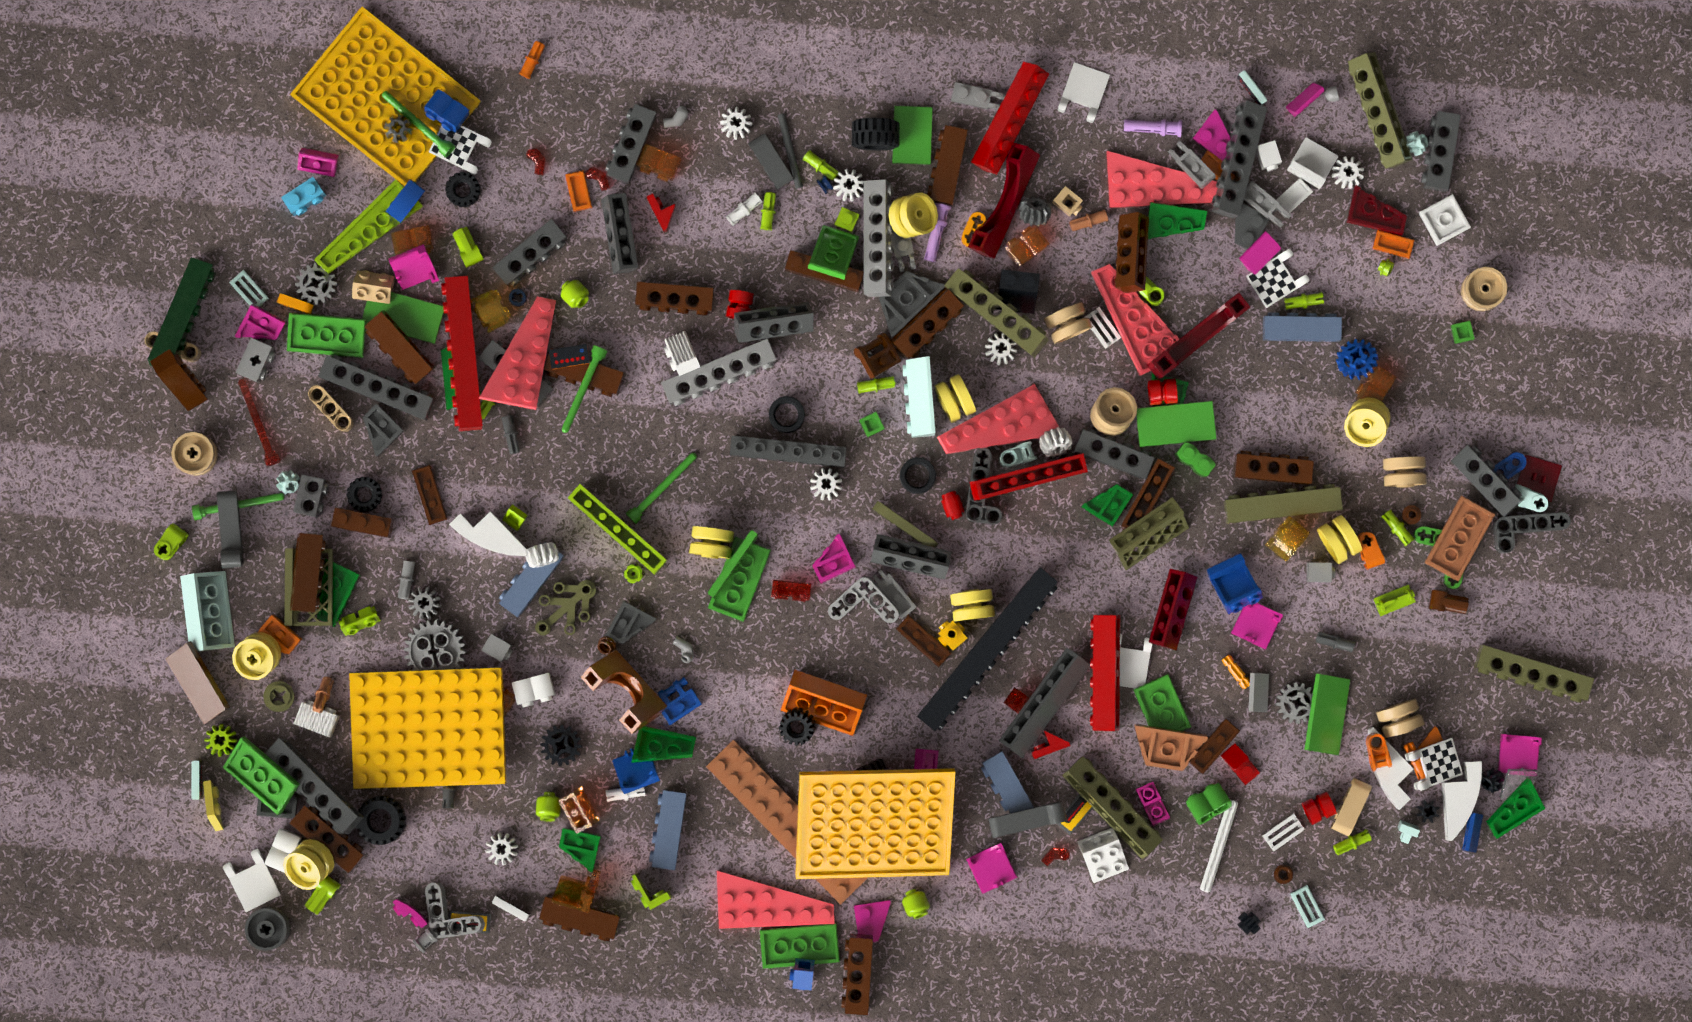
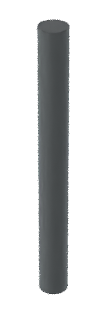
[777,113,803,189]

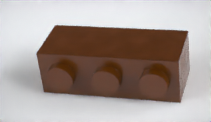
[331,508,394,538]

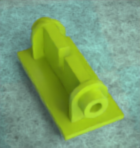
[1373,584,1416,617]
[339,606,381,636]

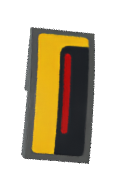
[1057,794,1093,835]
[449,911,491,933]

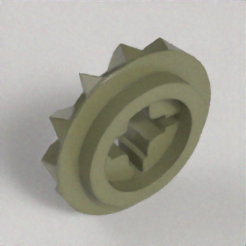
[263,681,295,712]

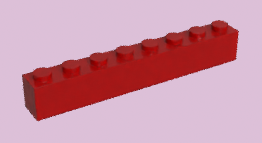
[441,276,483,431]

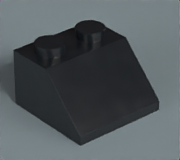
[996,269,1040,314]

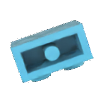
[281,177,327,216]

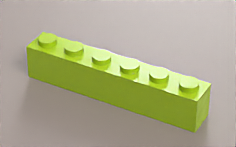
[568,484,667,575]

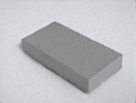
[1249,673,1269,712]

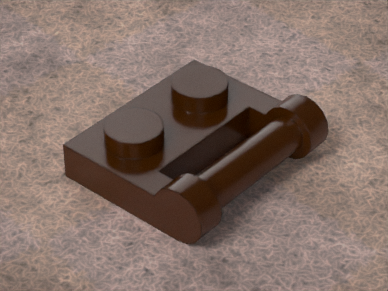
[854,333,901,379]

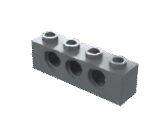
[605,104,657,185]
[1421,111,1461,192]
[601,193,638,274]
[492,219,567,287]
[734,302,813,343]
[478,340,553,407]
[1074,428,1154,480]
[1451,445,1523,517]
[870,534,952,580]

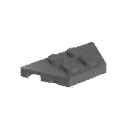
[879,271,945,338]

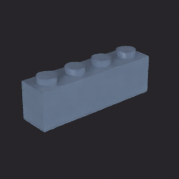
[1263,313,1342,342]
[499,542,565,618]
[981,751,1034,813]
[649,790,687,870]

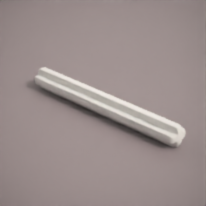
[1200,799,1238,892]

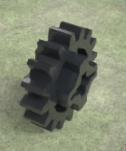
[540,725,582,766]

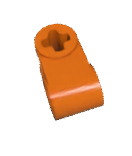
[1357,532,1385,570]
[1366,733,1392,771]

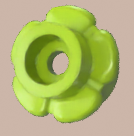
[1378,258,1394,277]
[624,565,643,584]

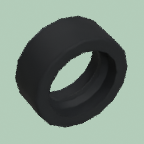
[768,396,805,433]
[900,457,936,494]

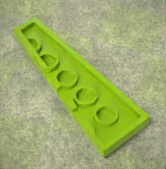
[314,179,423,274]

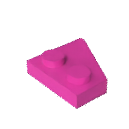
[1193,110,1231,161]
[235,303,286,340]
[812,534,856,584]
[854,900,891,942]

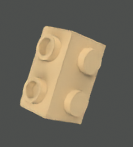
[352,270,395,304]

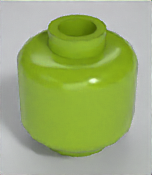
[561,280,589,308]
[536,792,561,822]
[902,889,930,919]

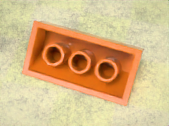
[780,670,867,736]

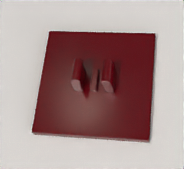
[1517,455,1562,502]

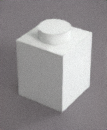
[1256,140,1282,172]

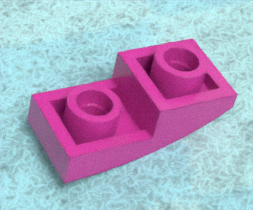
[1136,782,1170,826]
[393,899,429,928]

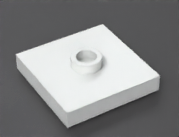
[1419,194,1471,246]

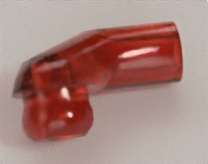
[526,148,546,176]
[585,167,610,191]
[1041,847,1070,866]

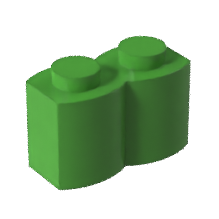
[1175,442,1215,477]
[1186,783,1232,825]

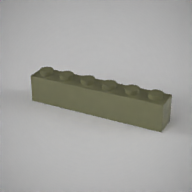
[1224,484,1343,524]

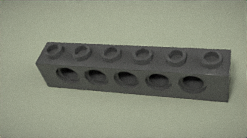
[1211,101,1267,219]
[318,354,435,421]
[730,436,846,468]
[265,738,364,834]

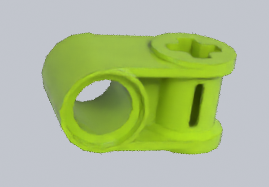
[154,523,189,560]

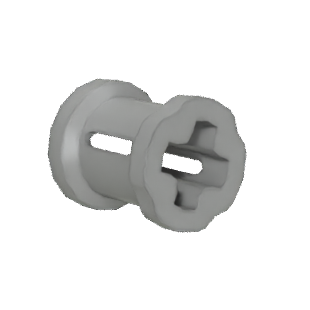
[413,928,438,953]

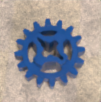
[1336,339,1379,380]

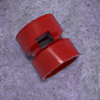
[726,290,754,319]
[1148,378,1178,405]
[1301,791,1337,825]

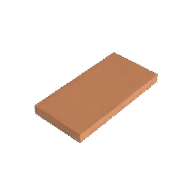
[1424,495,1495,581]

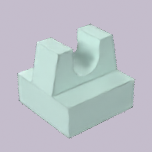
[1398,820,1420,844]

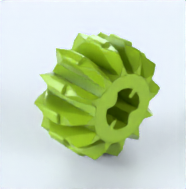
[204,724,238,757]

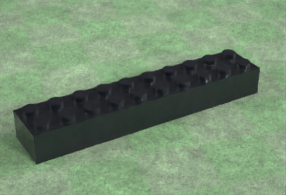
[916,567,1058,731]

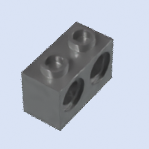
[293,475,329,518]

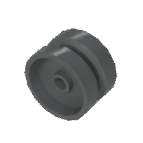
[244,907,291,951]

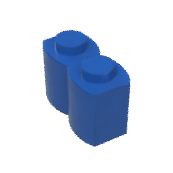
[424,89,469,132]

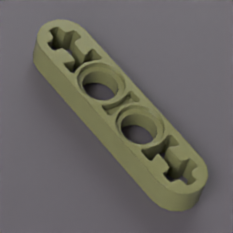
[872,501,938,548]

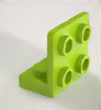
[631,873,672,910]

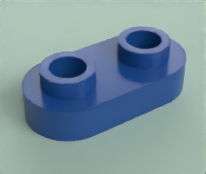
[1491,452,1526,479]

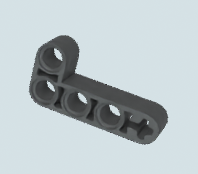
[965,448,1002,525]
[217,490,244,568]
[1493,512,1571,554]
[988,801,1067,838]

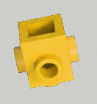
[937,621,968,651]

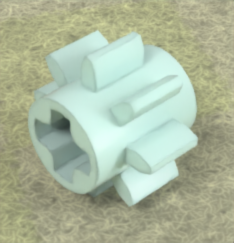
[1406,131,1428,156]
[276,470,300,495]

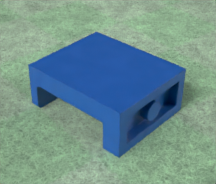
[1206,553,1263,614]

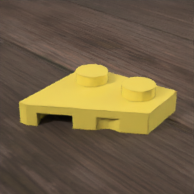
[203,780,223,831]

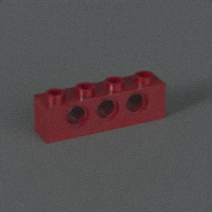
[1149,569,1198,651]

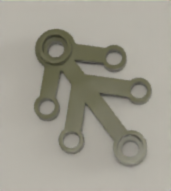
[535,580,596,636]

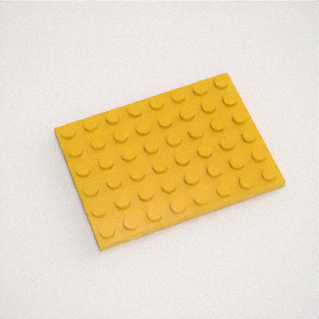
[290,6,481,186]
[349,668,507,789]
[795,768,955,879]

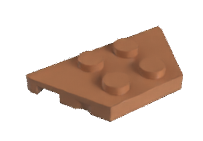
[1134,724,1208,771]

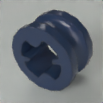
[816,175,833,194]
[509,289,526,307]

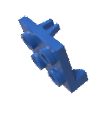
[612,748,660,794]

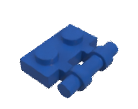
[657,677,702,725]

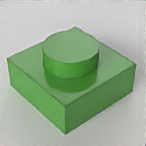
[1451,321,1475,344]
[859,412,885,438]

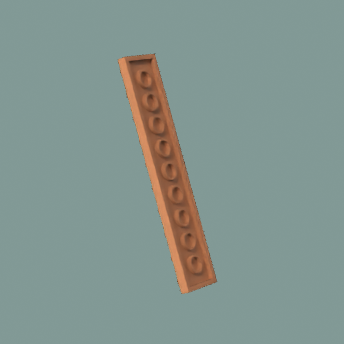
[706,740,868,905]

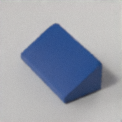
[1462,813,1483,853]

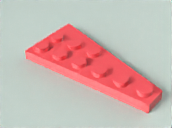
[1106,151,1218,208]
[1091,264,1179,376]
[479,296,556,410]
[937,384,1060,454]
[717,870,835,929]

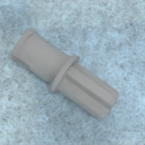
[398,561,415,600]

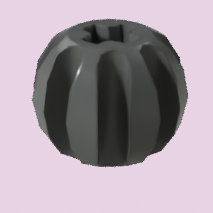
[384,115,413,143]

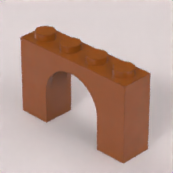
[581,650,667,734]

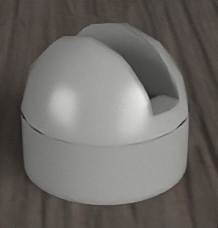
[1325,86,1339,102]

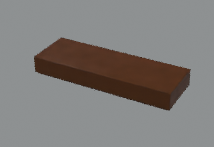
[412,465,448,525]
[896,615,951,668]
[1189,718,1240,774]

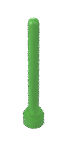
[382,91,455,157]
[562,345,608,433]
[625,453,697,524]
[192,493,285,521]

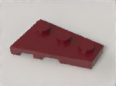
[1346,185,1407,236]

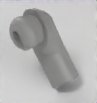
[663,106,688,128]
[673,636,694,663]

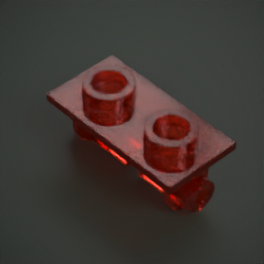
[771,580,811,602]

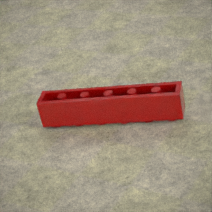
[971,61,1049,175]
[969,453,1088,500]
[1090,615,1120,731]

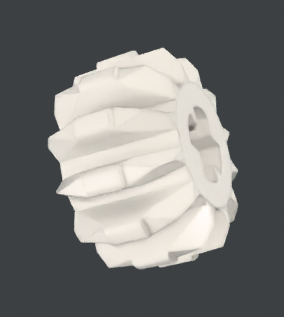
[720,107,752,140]
[1331,156,1364,189]
[833,169,864,202]
[985,333,1017,365]
[1039,427,1072,458]
[810,468,842,501]
[525,542,559,568]
[485,832,518,865]

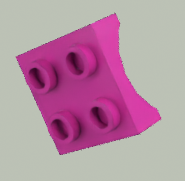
[388,244,439,290]
[1231,603,1283,650]
[1498,734,1542,776]
[966,842,1017,894]

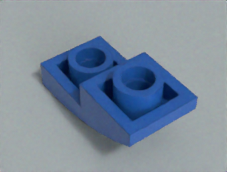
[386,179,425,223]

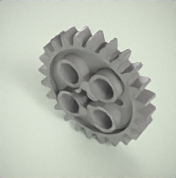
[404,619,467,671]

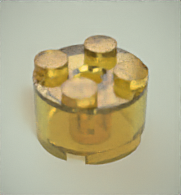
[470,289,511,333]
[1265,516,1310,562]

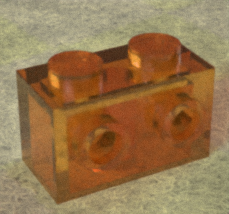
[558,786,599,834]

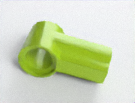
[452,227,484,268]
[1138,276,1164,306]
[304,876,341,915]

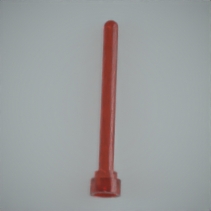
[238,379,281,467]

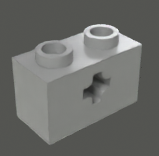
[235,338,276,383]

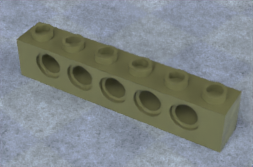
[1347,52,1413,169]
[944,268,1049,358]
[1474,645,1594,703]
[1062,756,1163,859]

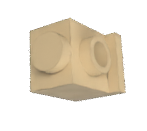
[1052,186,1083,217]

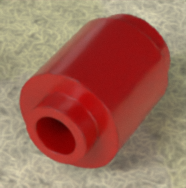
[941,491,965,520]

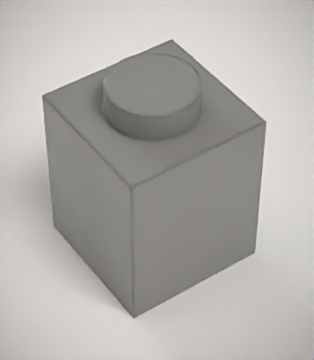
[1306,562,1335,583]
[482,634,513,662]

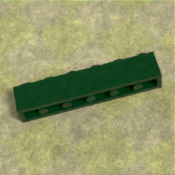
[148,257,216,366]

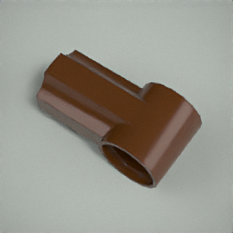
[1428,590,1469,614]

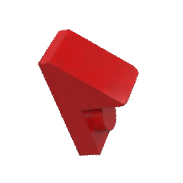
[646,193,676,233]
[1031,731,1070,759]
[1220,744,1260,785]

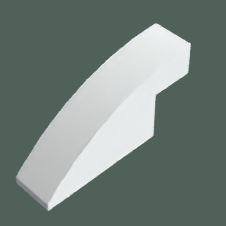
[449,512,527,557]
[1368,727,1414,810]
[1442,761,1482,841]

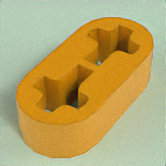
[961,212,986,247]
[276,293,314,314]

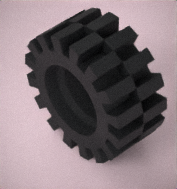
[445,172,481,208]
[346,477,383,512]
[779,708,816,746]

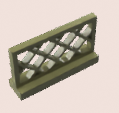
[1109,497,1189,570]
[284,548,333,627]

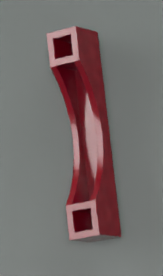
[968,143,1040,259]
[1147,292,1251,380]

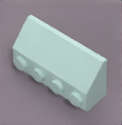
[902,356,935,438]
[180,571,235,652]

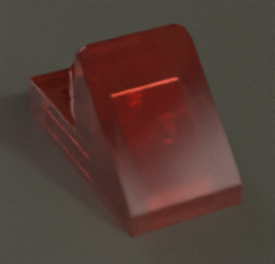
[1004,687,1029,714]

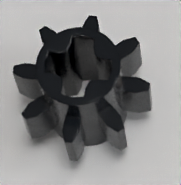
[1481,768,1505,793]
[1416,800,1440,823]
[1237,911,1261,935]

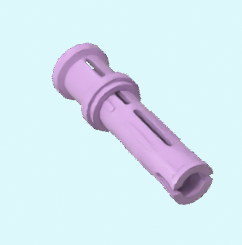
[1124,119,1182,137]
[924,203,951,262]

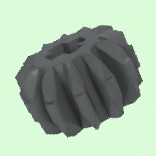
[1019,196,1052,227]

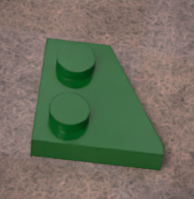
[1081,484,1133,527]
[559,827,601,873]

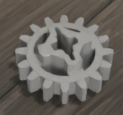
[295,263,338,305]
[1275,682,1313,724]

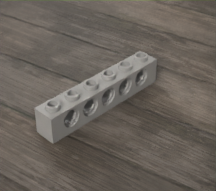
[864,179,894,297]
[661,339,776,407]

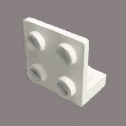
[1287,138,1338,189]
[1077,828,1129,883]

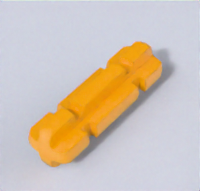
[1222,655,1250,689]

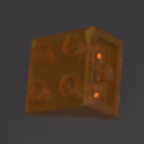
[552,869,601,913]

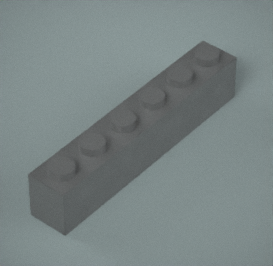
[999,648,1090,758]

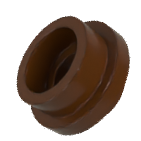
[1402,505,1421,525]
[598,636,616,655]
[1274,865,1293,884]

